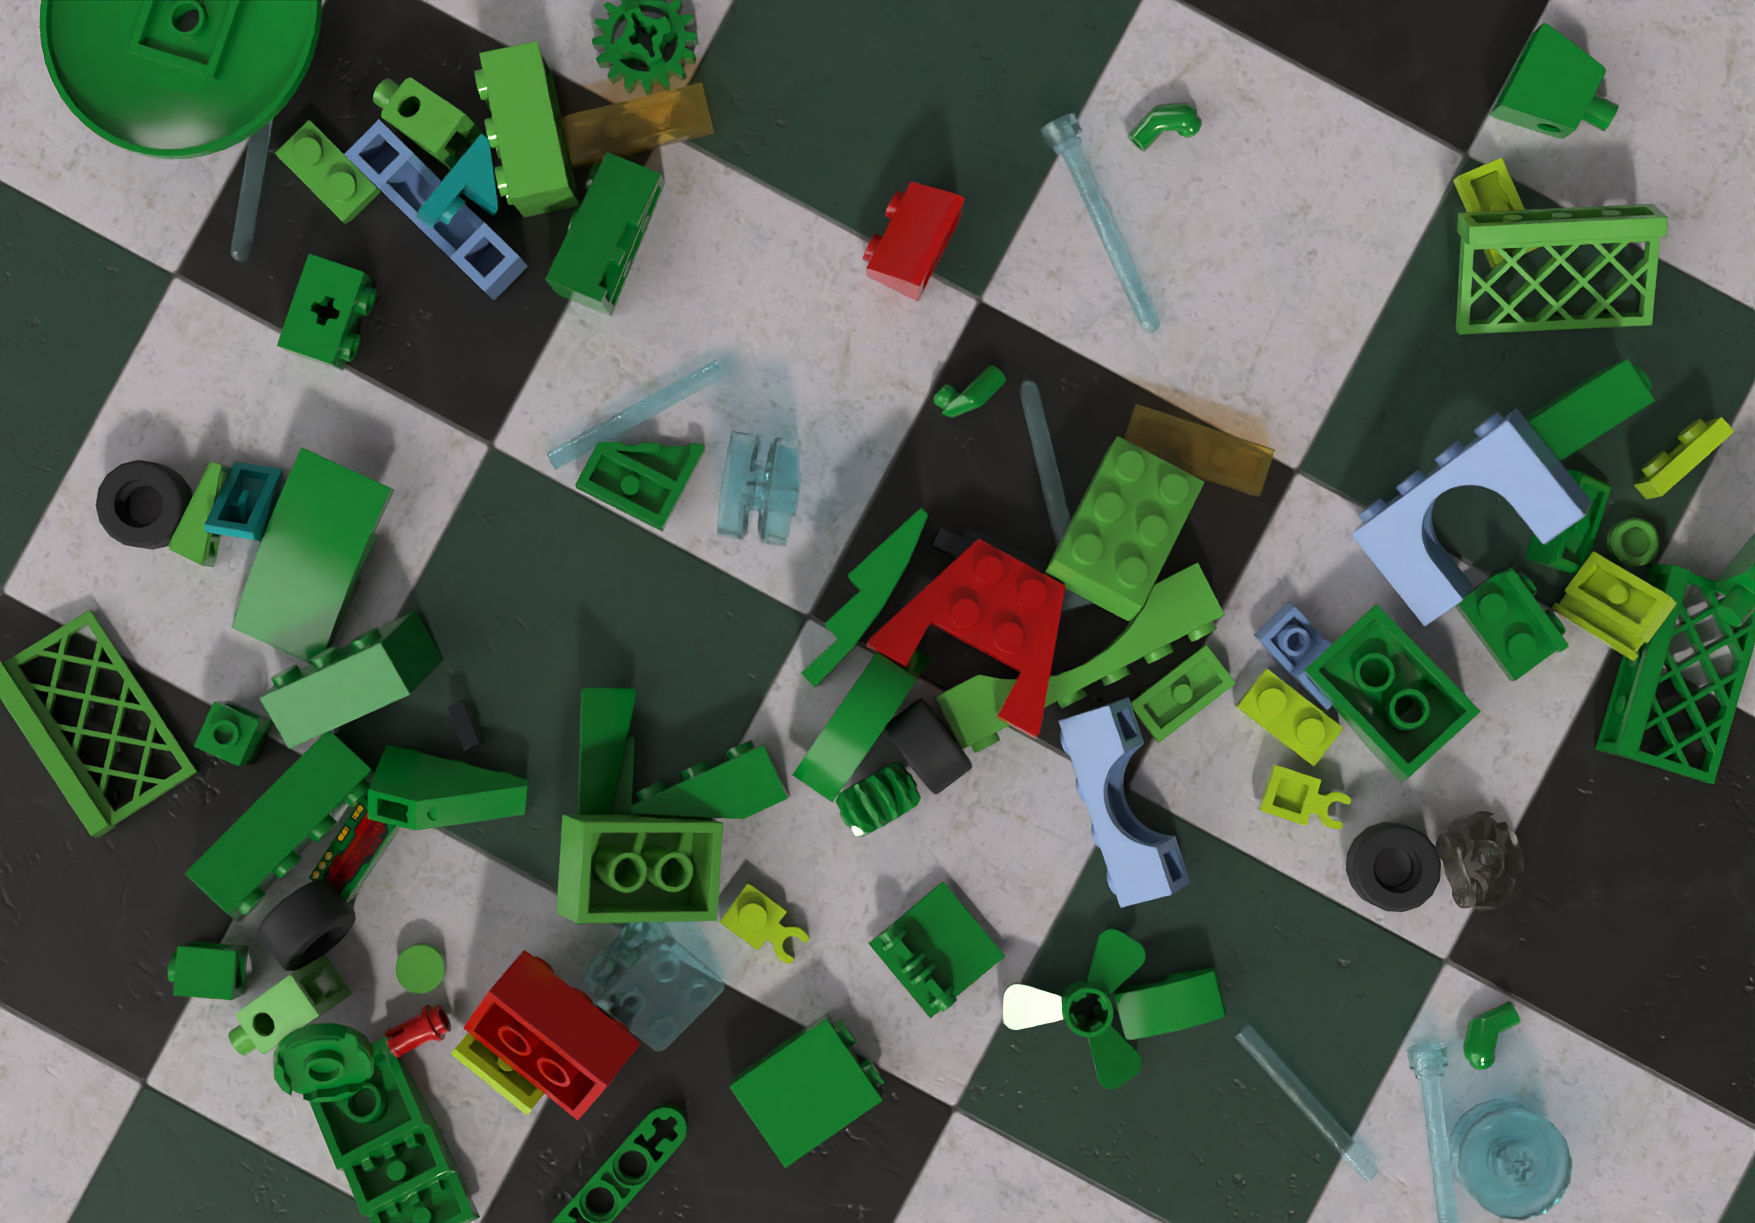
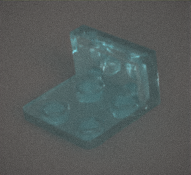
[580,922,725,1052]

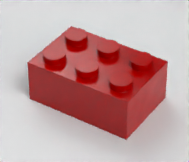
[463,950,640,1120]

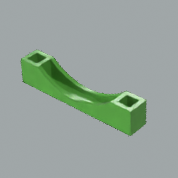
[934,563,1225,753]

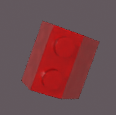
[862,181,965,302]

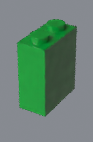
[1525,359,1655,461]
[729,1012,885,1168]

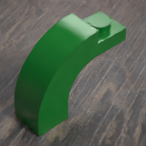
[792,648,931,802]

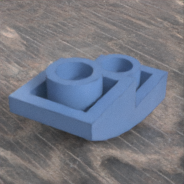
[1253,602,1332,710]

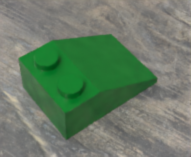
[1304,603,1481,783]

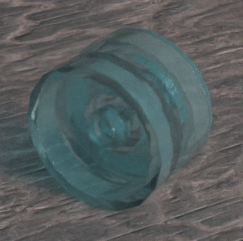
[717,431,802,547]
[1447,1099,1573,1221]

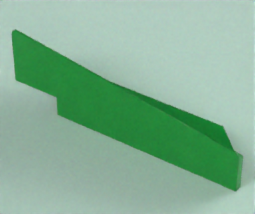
[576,687,637,925]

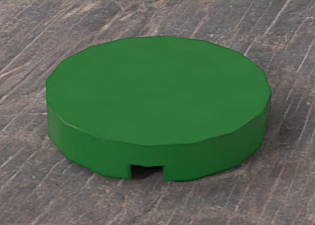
[273,1023,374,1103]

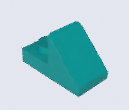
[416,134,498,229]

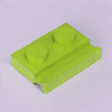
[1551,551,1677,661]

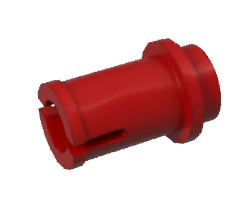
[384,1005,451,1058]

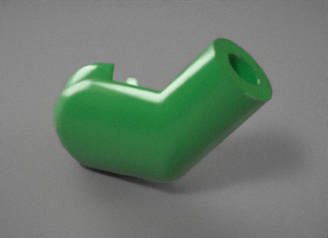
[1127,102,1202,152]

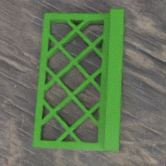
[1456,204,1668,335]
[0,610,198,837]

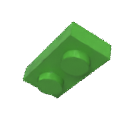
[275,120,381,225]
[1130,645,1236,743]

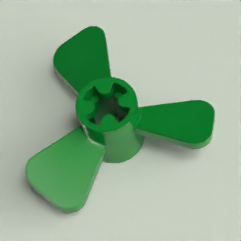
[1002,928,1146,1089]

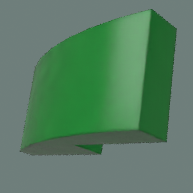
[1114,967,1227,1040]

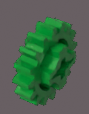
[592,0,699,96]

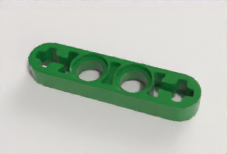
[551,1103,689,1223]

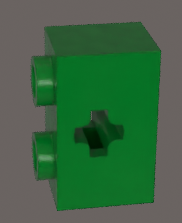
[277,254,376,371]

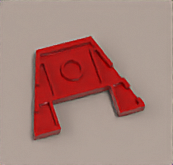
[867,539,1066,739]

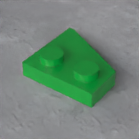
[575,442,705,532]

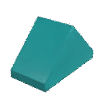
[204,461,283,542]

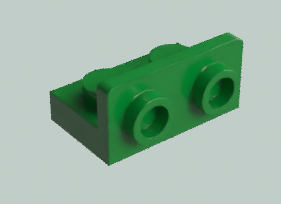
[1455,567,1569,681]

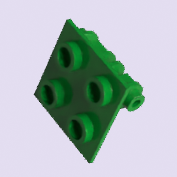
[868,881,1005,1019]

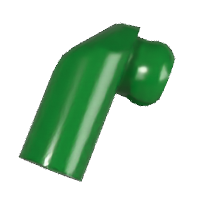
[933,365,1006,418]
[1463,1001,1521,1070]

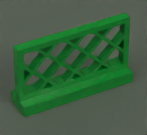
[1596,564,1755,784]

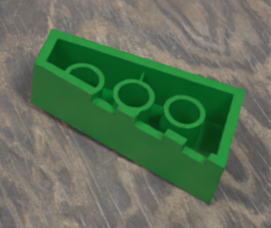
[185,731,373,922]

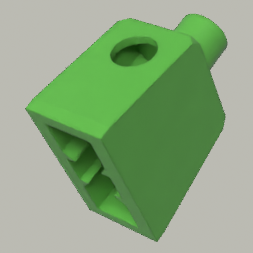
[373,77,488,171]
[228,955,352,1056]

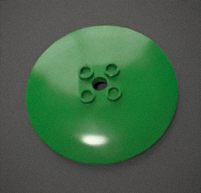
[39,0,322,159]

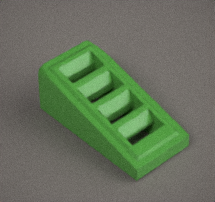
[168,461,231,567]

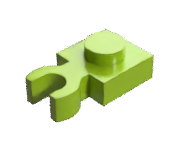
[1257,764,1352,829]
[719,882,810,964]

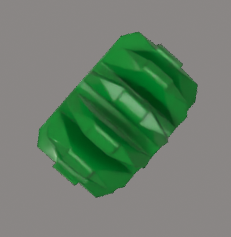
[835,762,921,837]

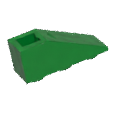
[629,739,790,819]
[368,744,529,831]

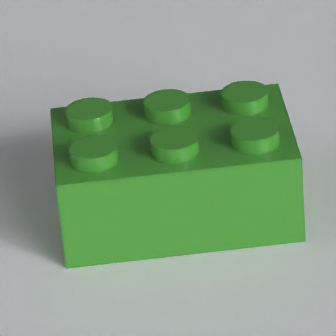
[475,41,580,217]
[1044,436,1204,622]
[556,814,723,923]

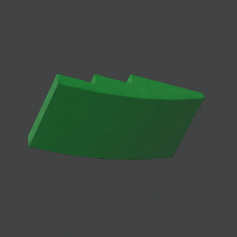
[231,447,395,664]
[801,508,928,688]
[309,1037,480,1223]

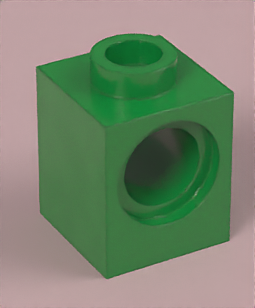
[194,701,273,766]
[168,941,249,1000]

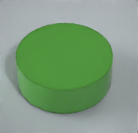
[1606,518,1660,567]
[395,943,447,994]

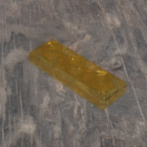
[561,83,715,168]
[1124,404,1275,497]

